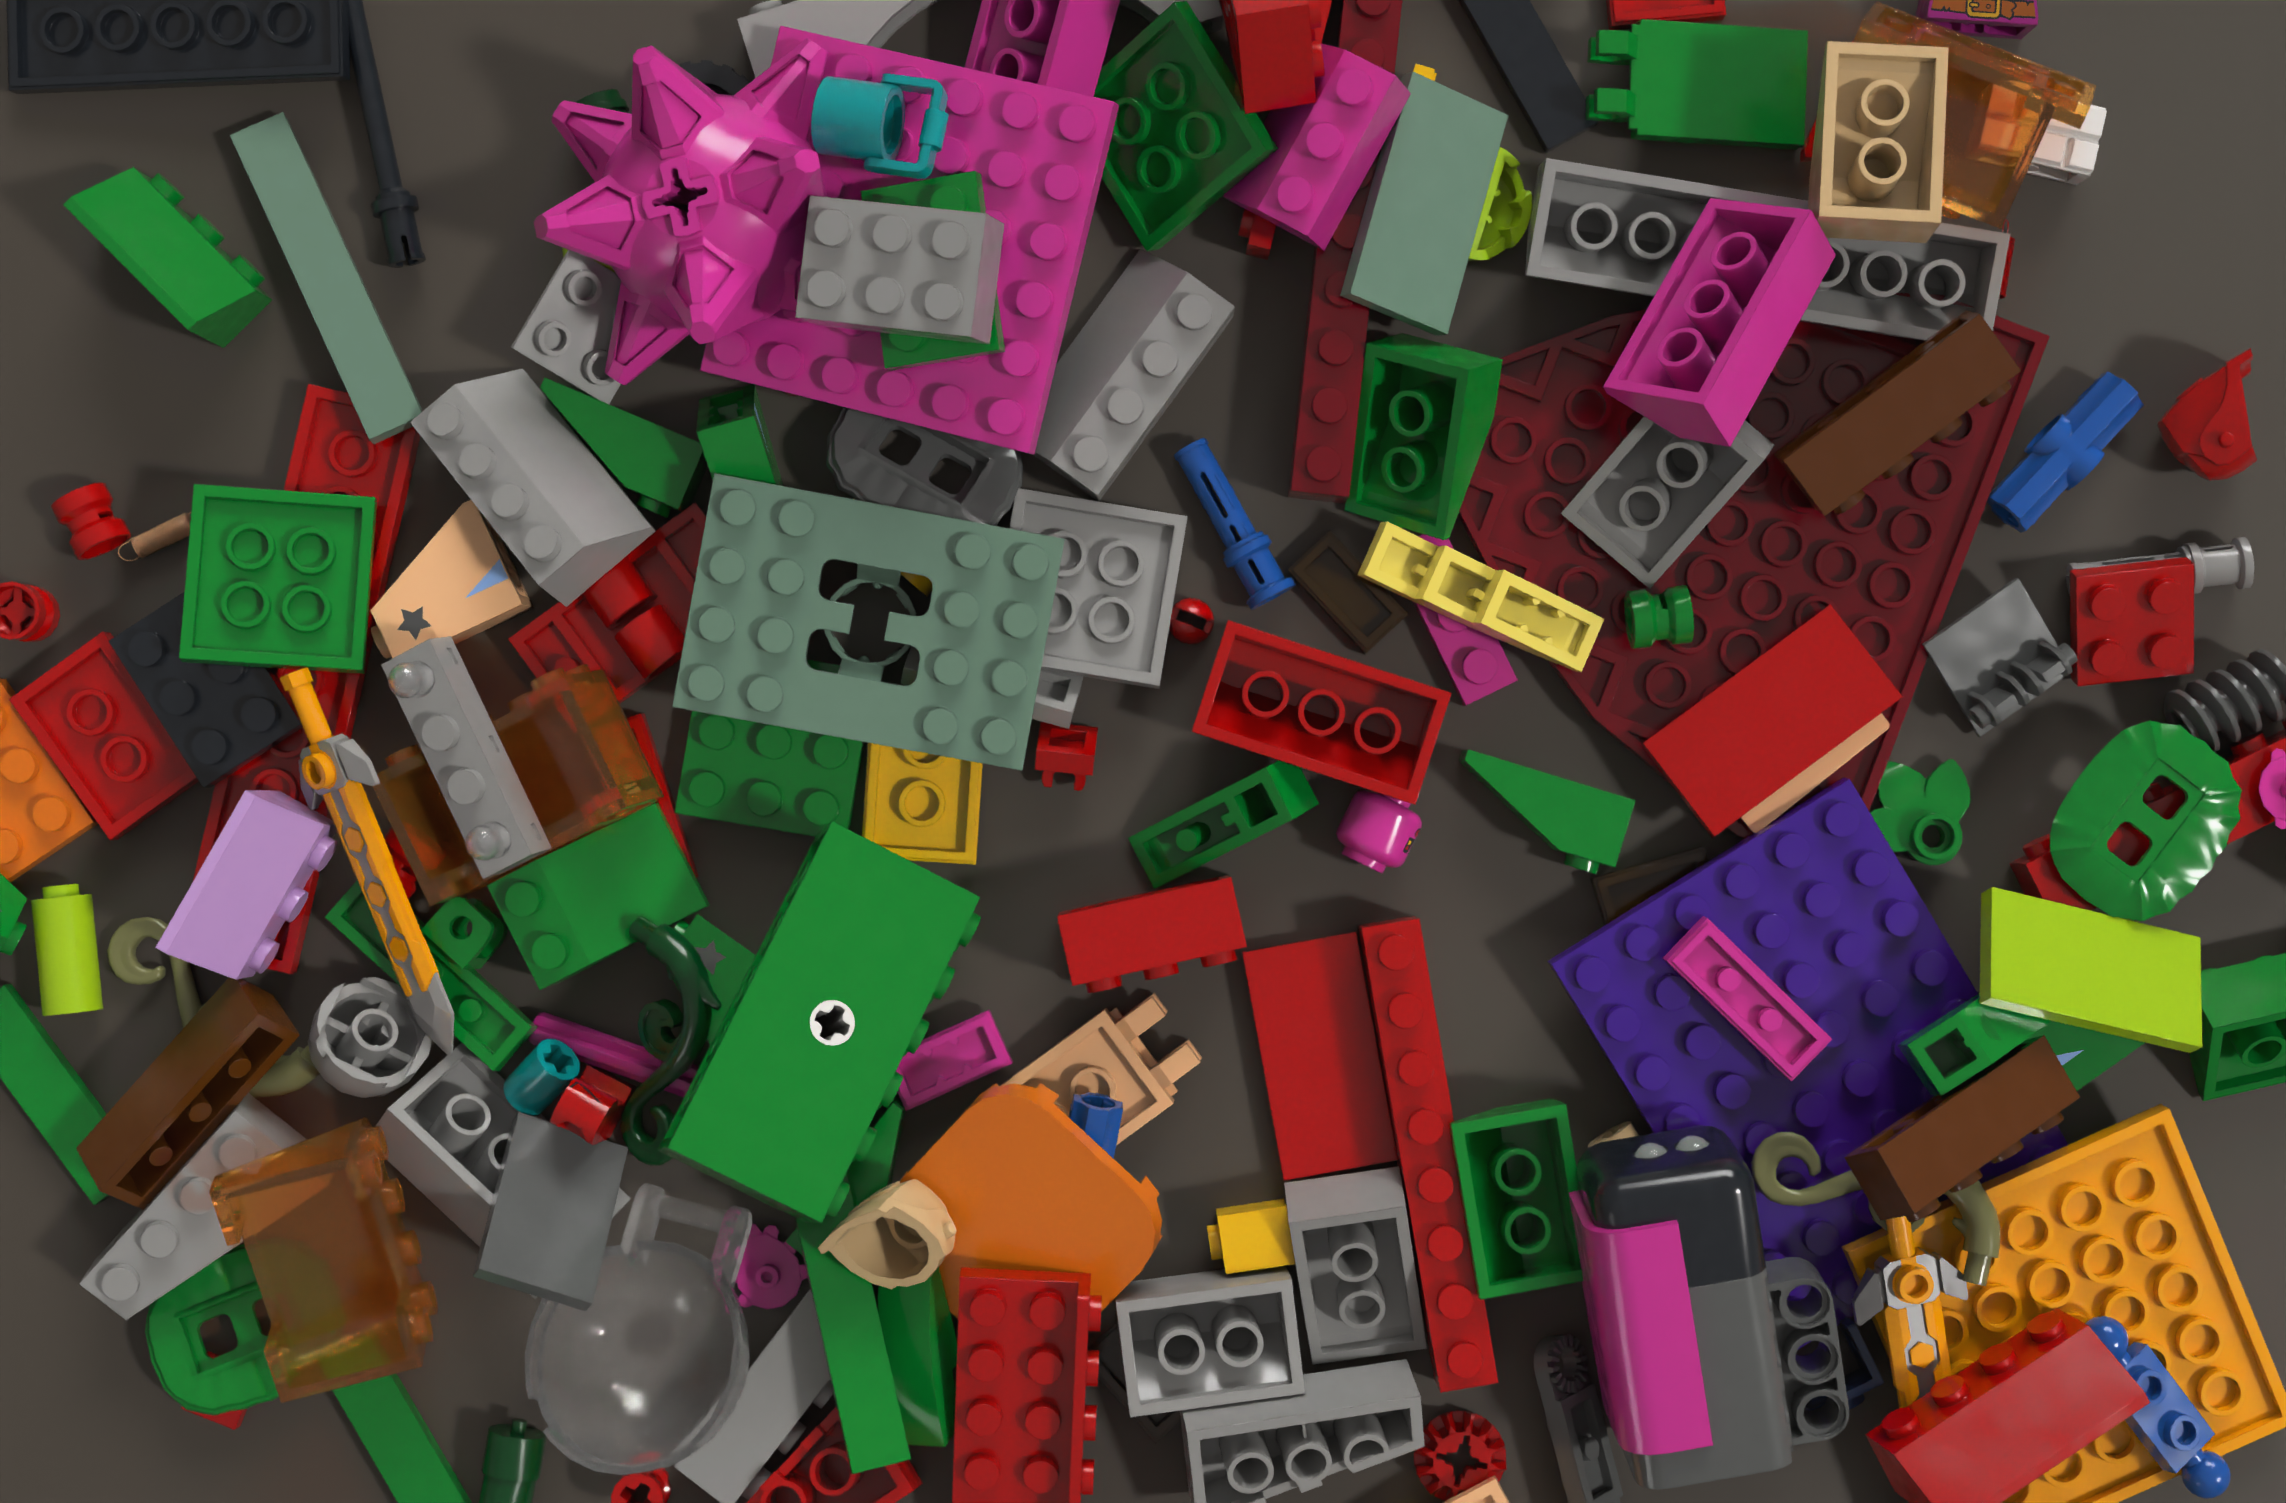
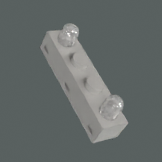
[381,636,552,879]

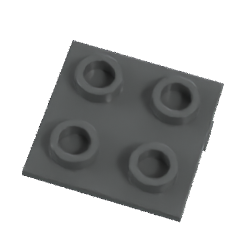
[1922,578,2078,737]

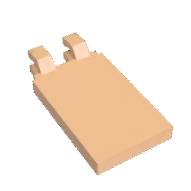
[1000,992,1202,1145]

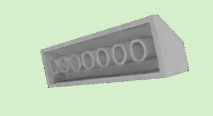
[1525,158,2011,341]

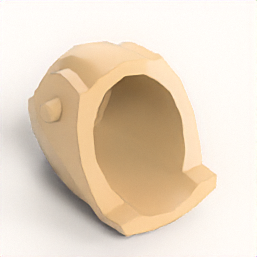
[818,1179,957,1289]

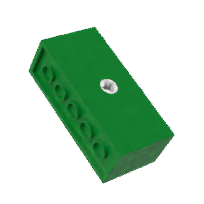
[658,821,981,1223]

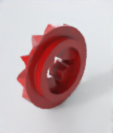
[1414,1411,1507,1501]

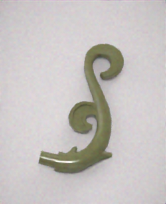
[107,917,320,1098]
[1751,1131,2000,1286]

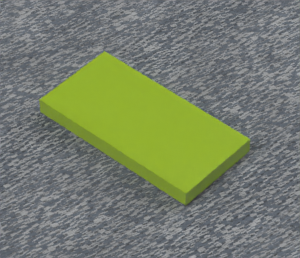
[1979,887,2202,1053]

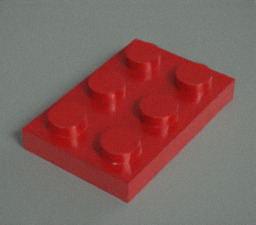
[9,631,199,840]

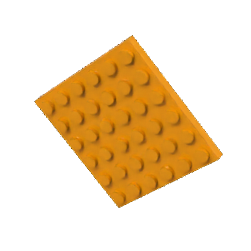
[1842,1104,2286,1503]

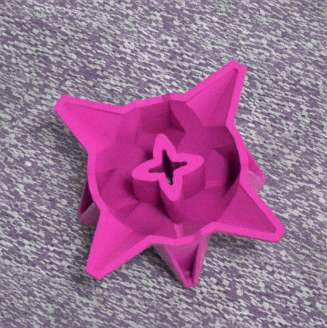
[534,38,828,386]

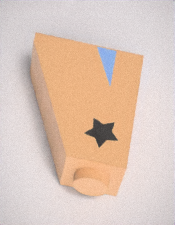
[370,500,534,659]

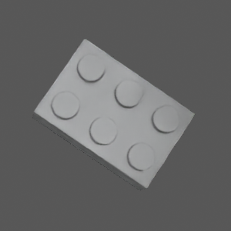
[795,195,1004,344]

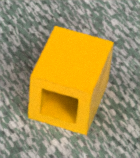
[1207,1198,1295,1274]

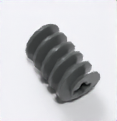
[2164,649,2286,752]

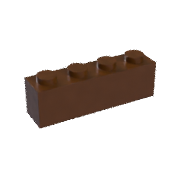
[1774,310,2021,516]
[76,977,300,1210]
[1844,1035,2080,1222]

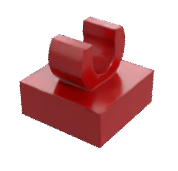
[1035,722,1098,791]

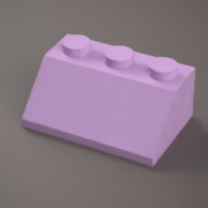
[155,790,338,980]

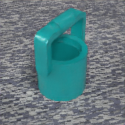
[811,73,949,179]

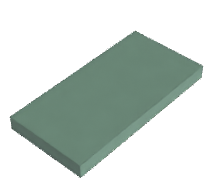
[1340,71,1508,336]

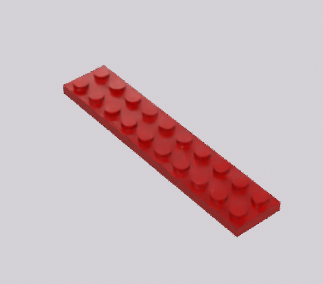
[193,384,421,974]

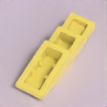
[1357,521,1604,672]

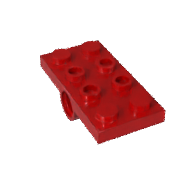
[508,502,707,733]

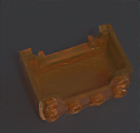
[373,664,664,906]

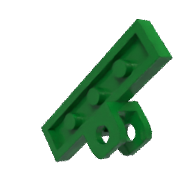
[325,880,538,1071]

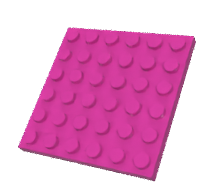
[700,26,1119,454]

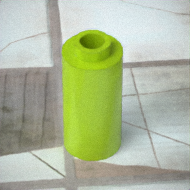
[31,884,103,1016]

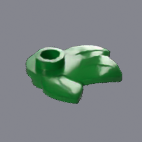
[1870,759,1971,865]

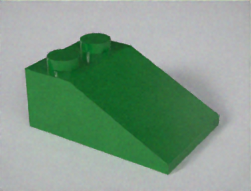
[1344,333,1503,540]
[487,802,710,990]

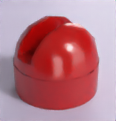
[1169,598,1214,645]

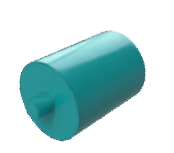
[503,1039,580,1116]

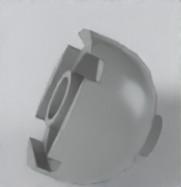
[308,977,432,1098]

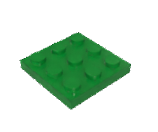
[1094,1,1278,251]
[179,484,377,674]
[675,660,864,836]

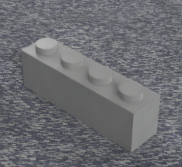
[674,1289,833,1503]

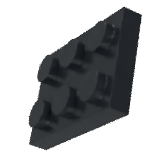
[109,591,303,788]

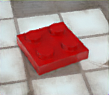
[2070,557,2194,686]

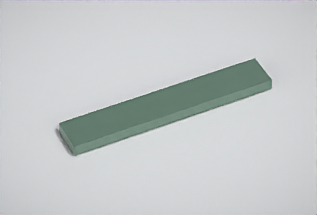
[230,112,423,444]

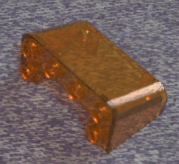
[209,1117,438,1403]

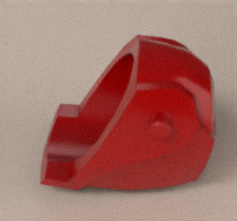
[2157,348,2257,481]

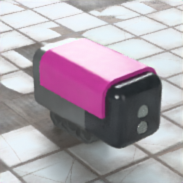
[1569,1125,1849,1490]

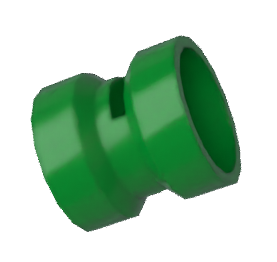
[1624,585,1694,649]

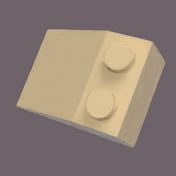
[1808,41,1949,243]

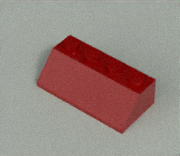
[1191,620,1452,805]
[1865,1308,2150,1503]

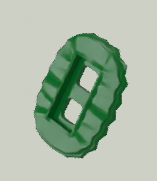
[2050,720,2242,921]
[145,1236,347,1416]

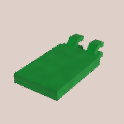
[1586,19,1808,150]

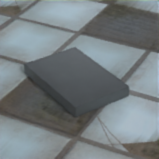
[473,1112,628,1311]

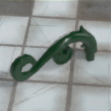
[620,917,722,1166]

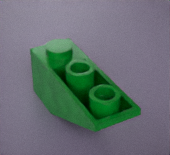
[1897,993,2052,1096]

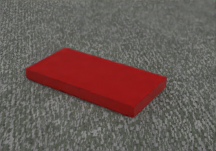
[1641,604,1903,838]
[1242,931,1398,1181]

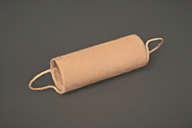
[118,512,191,561]

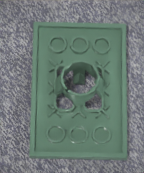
[672,473,1065,771]

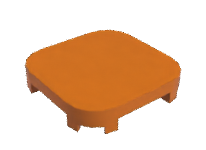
[900,1083,1162,1318]

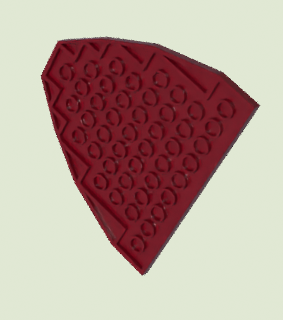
[1458,293,2050,839]

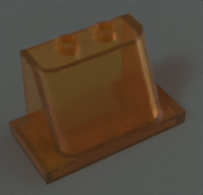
[1853,1,2097,229]

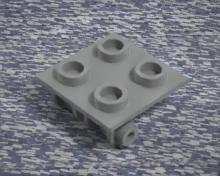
[511,250,621,404]

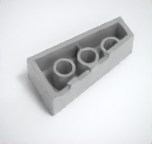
[79,1093,337,1320]
[1180,1359,1425,1503]

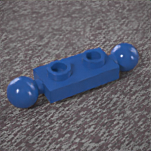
[2085,1316,2231,1498]

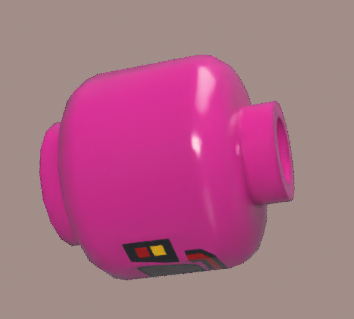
[1336,790,1422,874]

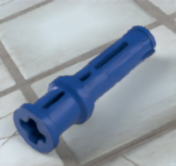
[1174,438,1296,610]

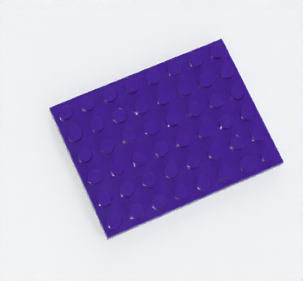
[1547,777,2069,1349]

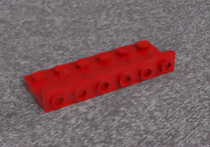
[952,1267,1102,1503]

